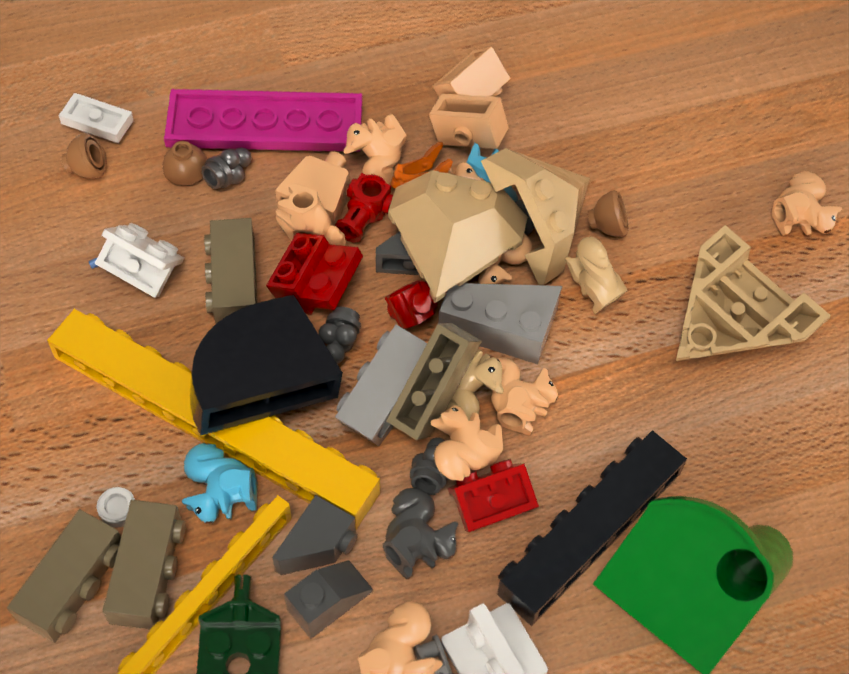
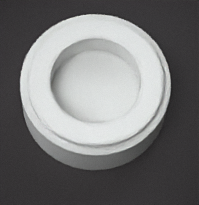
[97,487,135,528]

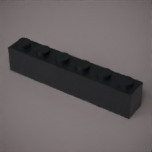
[497,430,687,627]

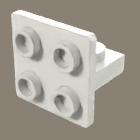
[95,223,184,298]
[441,603,548,674]

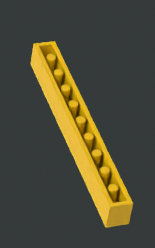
[47,309,380,530]

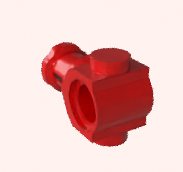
[335,173,393,243]
[385,280,447,329]

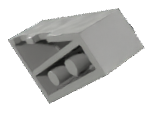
[438,283,562,364]
[335,324,427,447]

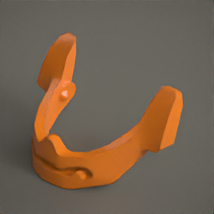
[390,142,453,189]

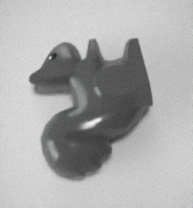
[383,488,458,579]

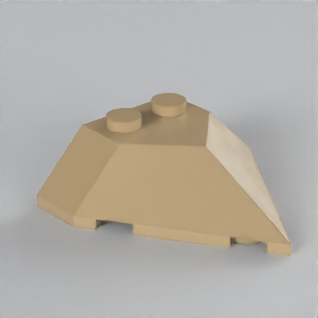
[481,148,590,285]
[388,170,528,303]
[676,225,831,361]

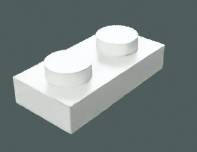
[58,93,134,143]

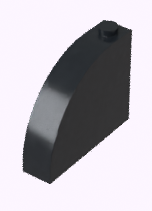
[190,294,343,435]

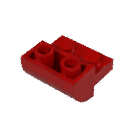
[266,233,363,315]

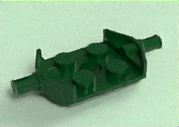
[197,574,281,674]

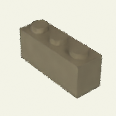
[204,218,257,324]
[386,323,482,440]
[102,500,186,629]
[7,509,121,643]

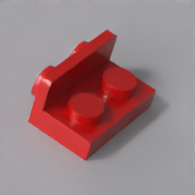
[447,459,539,532]

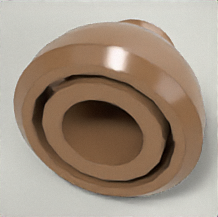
[61,132,106,178]
[163,141,207,186]
[588,190,629,237]

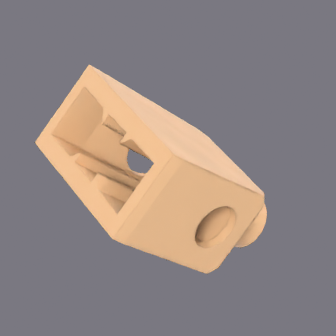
[276,151,350,226]

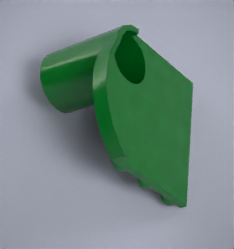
[593,496,793,674]

